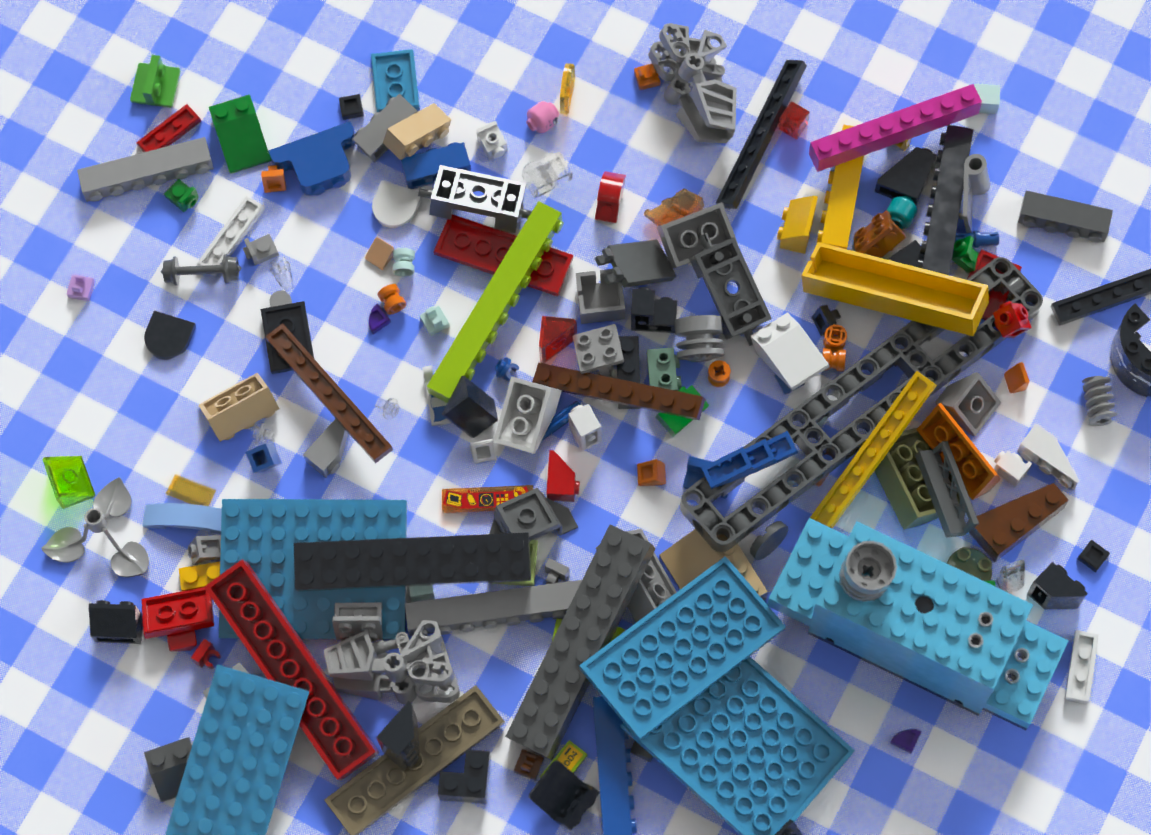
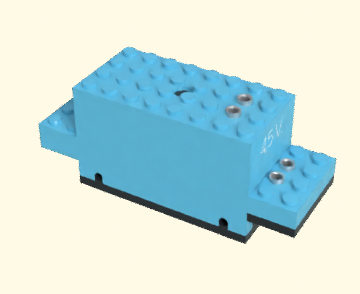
[767,518,1069,731]

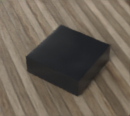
[339,94,364,120]
[1077,539,1110,573]

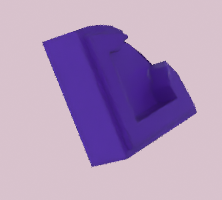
[368,303,391,335]
[890,729,922,753]

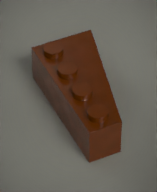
[966,483,1069,562]

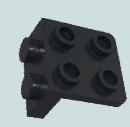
[528,760,600,830]

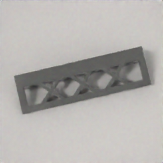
[915,441,979,538]

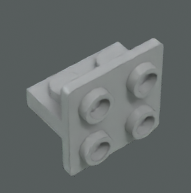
[573,324,624,377]
[332,602,383,642]

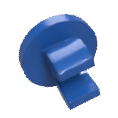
[495,357,520,381]

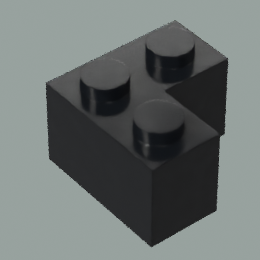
[631,287,677,333]
[438,750,491,804]

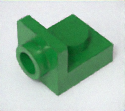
[164,179,199,212]
[952,236,978,273]

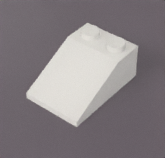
[750,312,829,390]
[493,376,562,454]

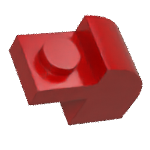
[595,171,626,223]

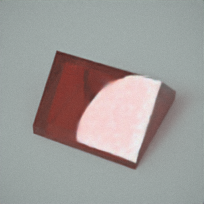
[539,316,577,364]

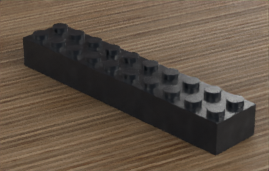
[294,532,531,591]

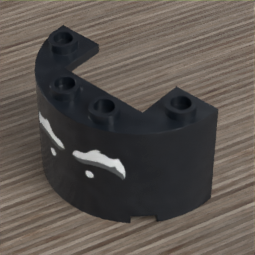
[1110,303,1151,397]

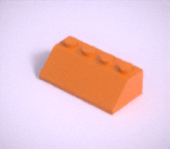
[916,403,1001,500]

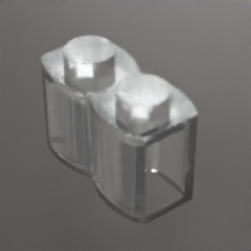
[522,152,573,198]

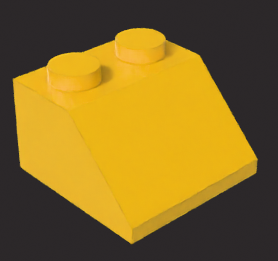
[777,195,818,254]

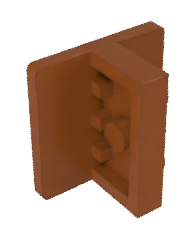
[853,210,906,258]

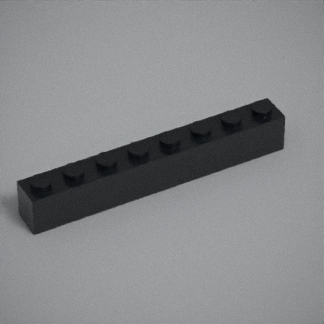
[917,125,974,275]

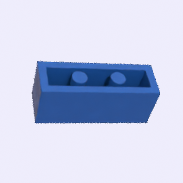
[401,142,471,189]

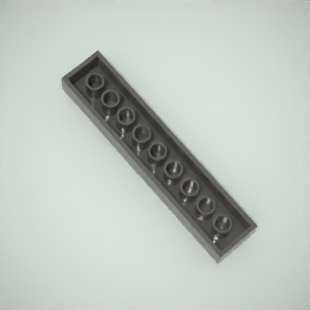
[505,524,656,760]

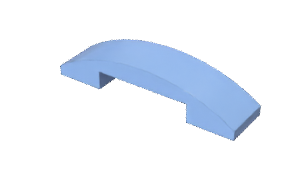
[143,503,222,534]

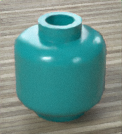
[887,196,917,230]

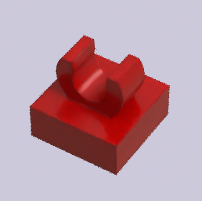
[191,639,221,669]

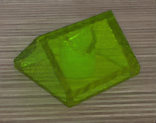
[42,456,96,509]

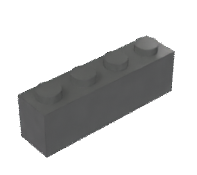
[1017,190,1113,243]

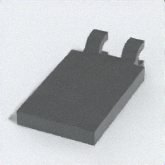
[594,240,676,288]

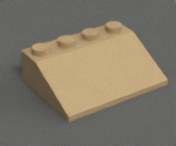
[659,529,768,600]

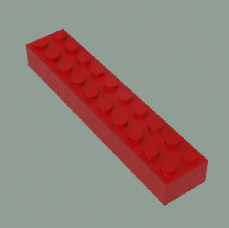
[204,559,380,781]

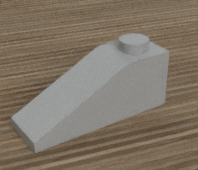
[303,419,349,478]

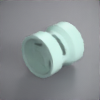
[393,248,415,277]

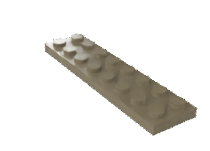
[324,685,505,835]

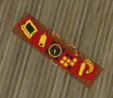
[442,485,533,513]

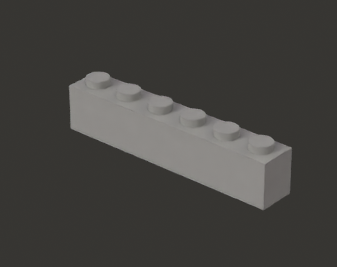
[77,137,214,202]

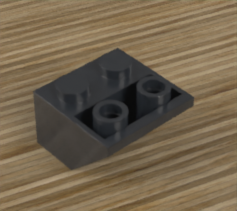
[1027,562,1088,609]
[88,600,143,644]

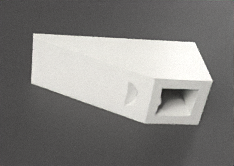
[1017,423,1080,490]

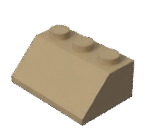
[198,372,280,442]

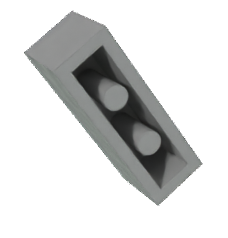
[353,94,418,163]

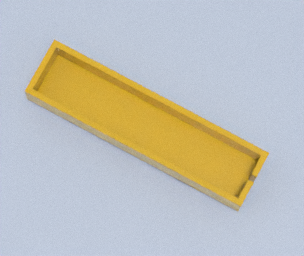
[801,242,989,336]

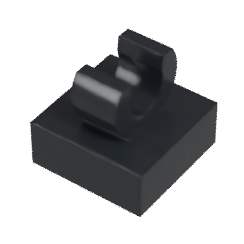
[811,304,841,336]

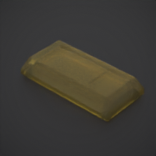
[165,474,216,506]

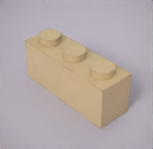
[383,103,452,160]

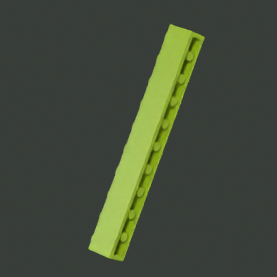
[427,201,564,403]

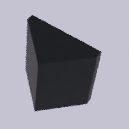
[442,376,498,438]

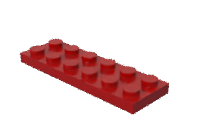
[434,214,574,297]

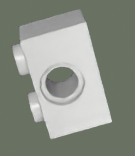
[568,404,602,451]

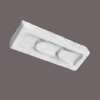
[1064,630,1099,704]

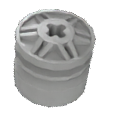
[674,315,724,362]
[839,541,897,602]

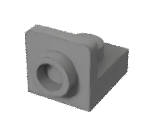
[243,233,279,266]
[188,535,221,565]

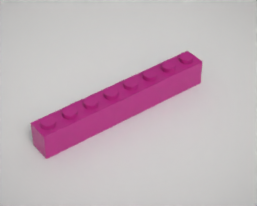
[809,84,982,172]

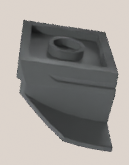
[489,488,578,541]

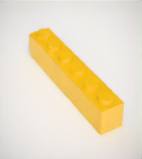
[817,124,864,249]

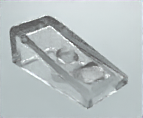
[996,559,1025,593]

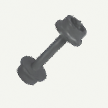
[160,254,242,286]

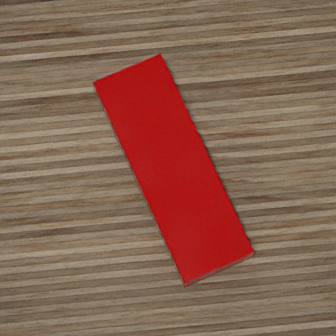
[136,104,201,153]

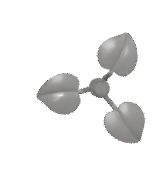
[41,477,149,578]

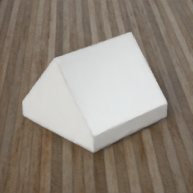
[470,439,496,464]

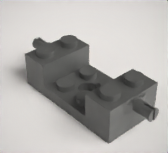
[418,165,532,233]
[689,233,772,347]

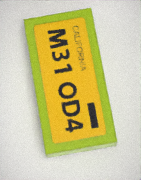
[540,740,588,778]

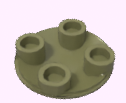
[947,547,992,581]

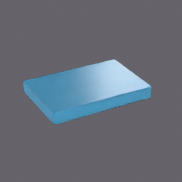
[371,49,420,112]

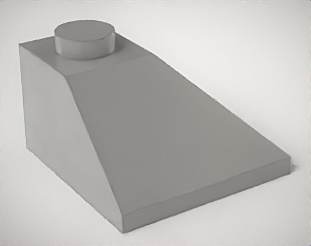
[935,372,1001,436]

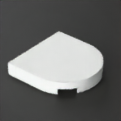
[372,180,422,228]

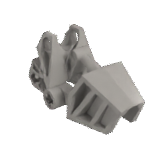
[648,23,737,143]
[323,620,460,705]

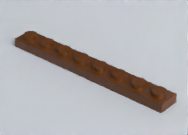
[265,323,393,464]
[532,362,706,421]

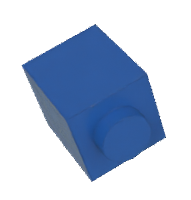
[245,443,282,473]

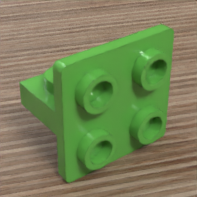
[130,55,181,108]

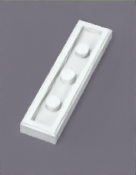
[196,195,265,277]

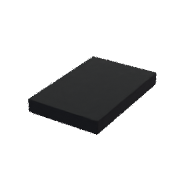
[260,301,315,374]

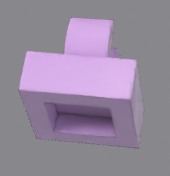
[66,274,95,301]

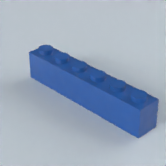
[593,696,637,835]

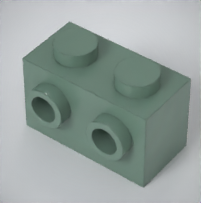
[647,347,682,391]

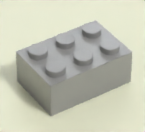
[656,202,738,268]

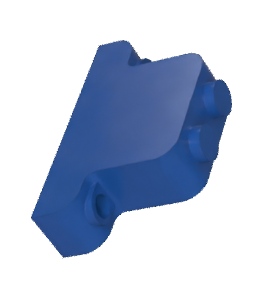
[268,121,355,196]

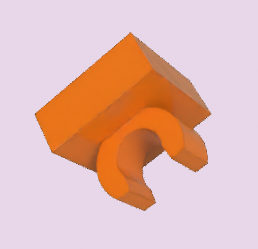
[634,64,660,90]
[261,165,286,193]

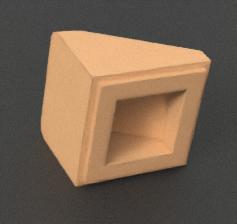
[365,237,395,270]

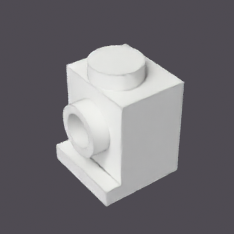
[476,120,508,160]
[994,450,1032,487]

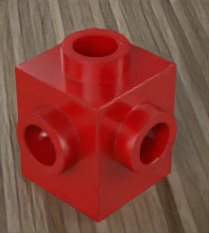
[993,301,1032,338]

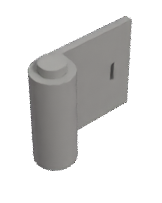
[959,154,991,233]

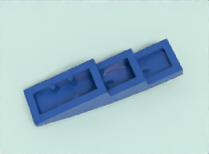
[701,431,799,489]

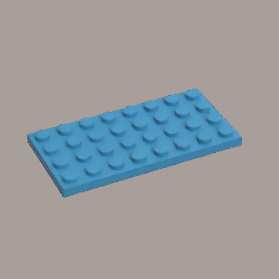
[579,556,786,741]
[165,664,310,835]

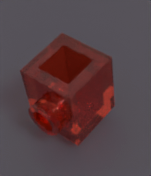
[779,101,810,139]

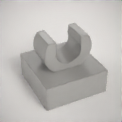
[545,558,570,584]

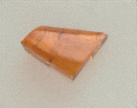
[644,188,704,226]

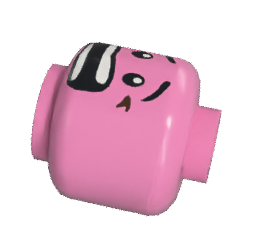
[526,101,559,133]

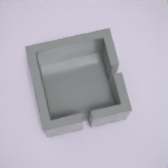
[575,269,625,324]

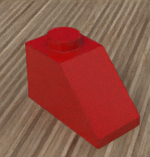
[546,450,580,502]

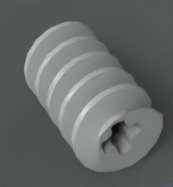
[1082,376,1117,426]

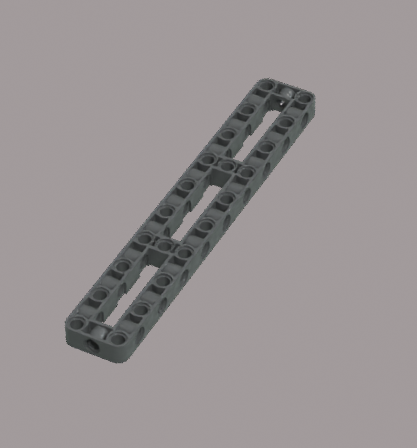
[680,257,1043,552]

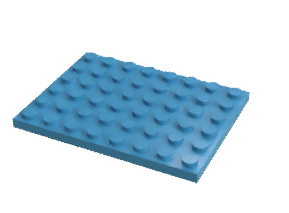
[219,499,407,639]
[620,657,855,835]

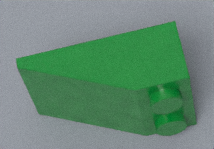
[208,94,271,174]

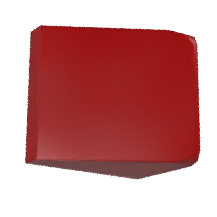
[167,630,197,652]

